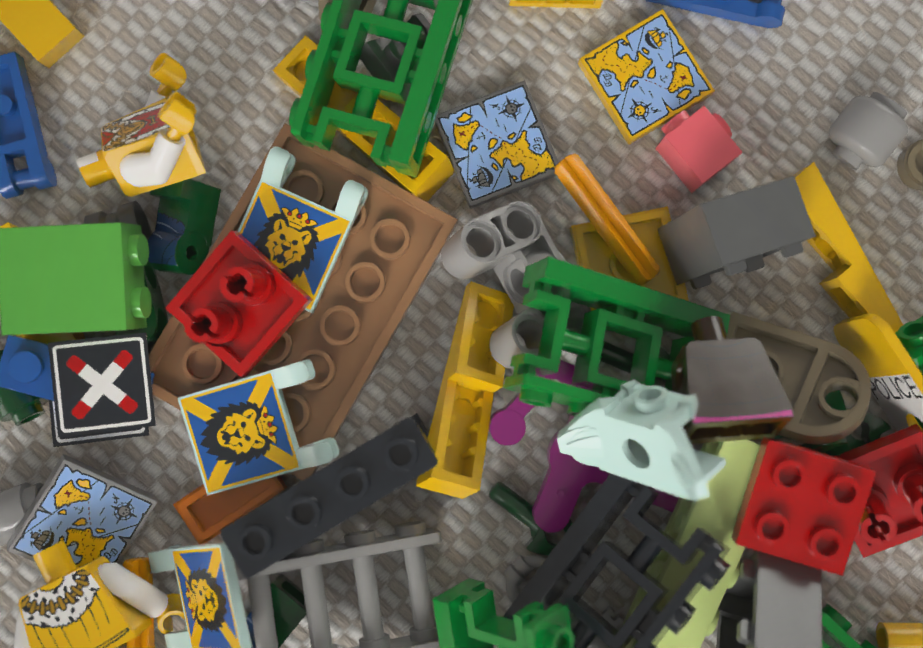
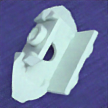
[557,379,726,501]

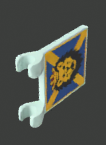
[238,146,368,313]
[177,359,339,496]
[148,542,252,648]

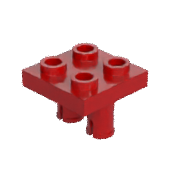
[165,230,313,377]
[836,423,923,558]
[731,436,877,576]

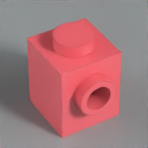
[655,105,743,193]

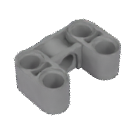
[441,201,591,369]

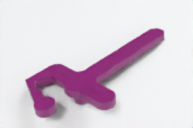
[489,359,679,533]

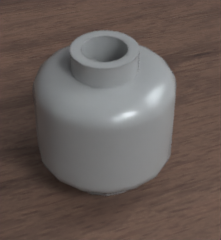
[829,92,908,170]

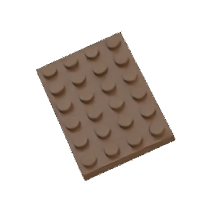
[149,123,458,481]

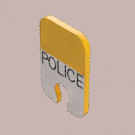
[833,313,923,432]

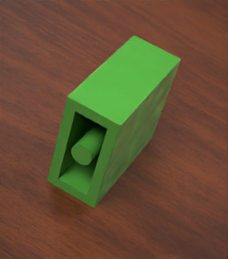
[0,222,152,335]

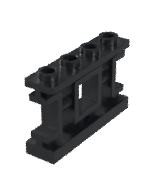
[220,413,438,578]
[502,473,730,648]

